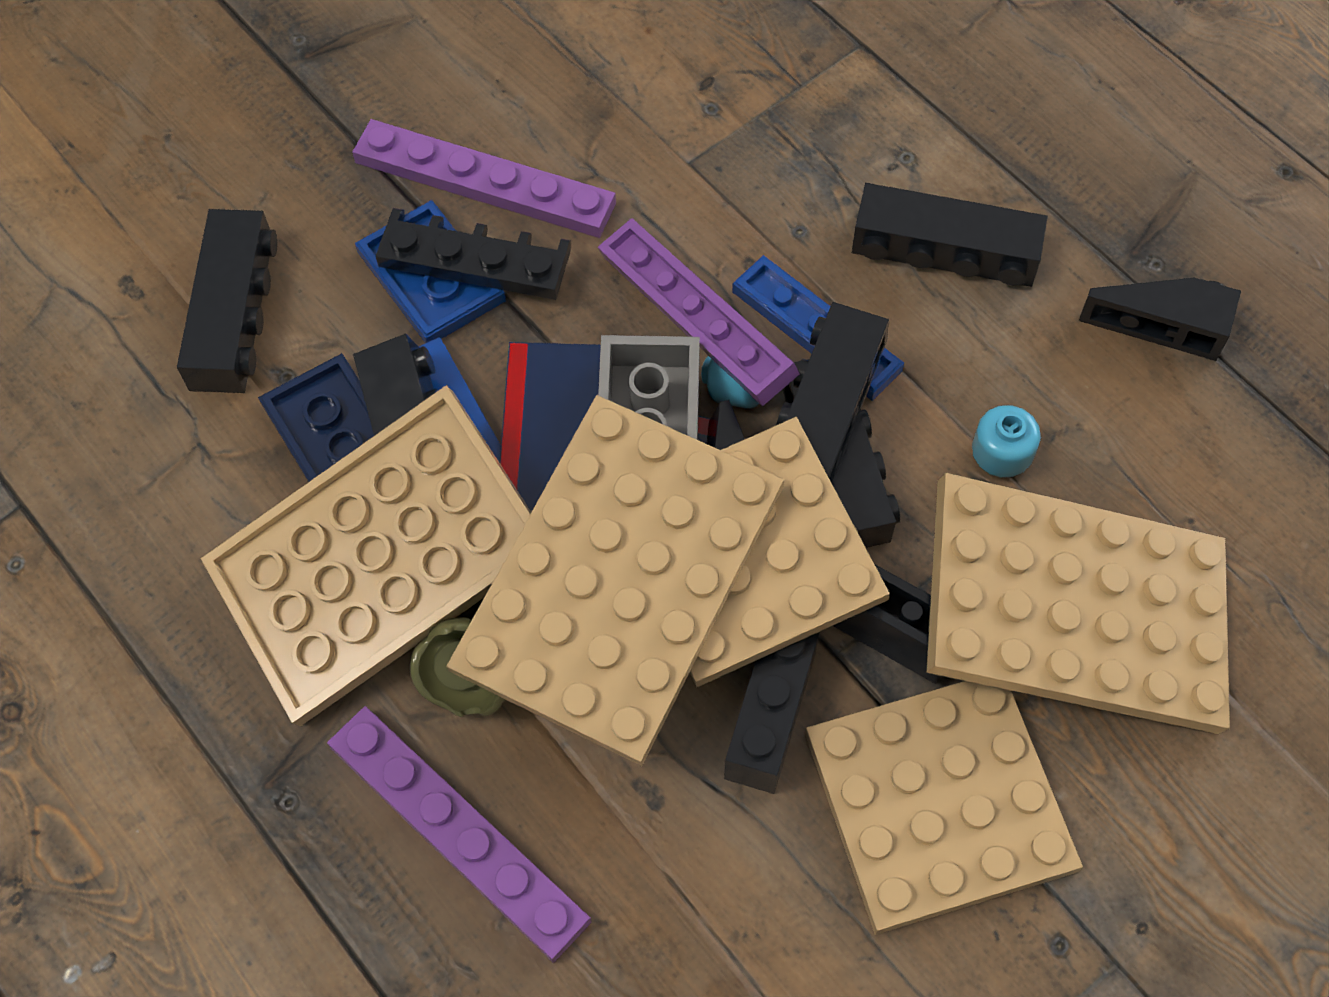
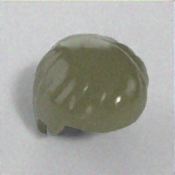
[410,617,506,717]

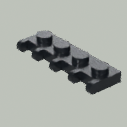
[376,208,571,300]

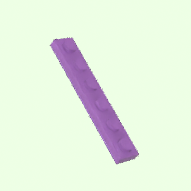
[352,119,616,238]
[597,218,800,406]
[327,706,592,963]

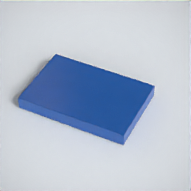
[355,200,506,343]

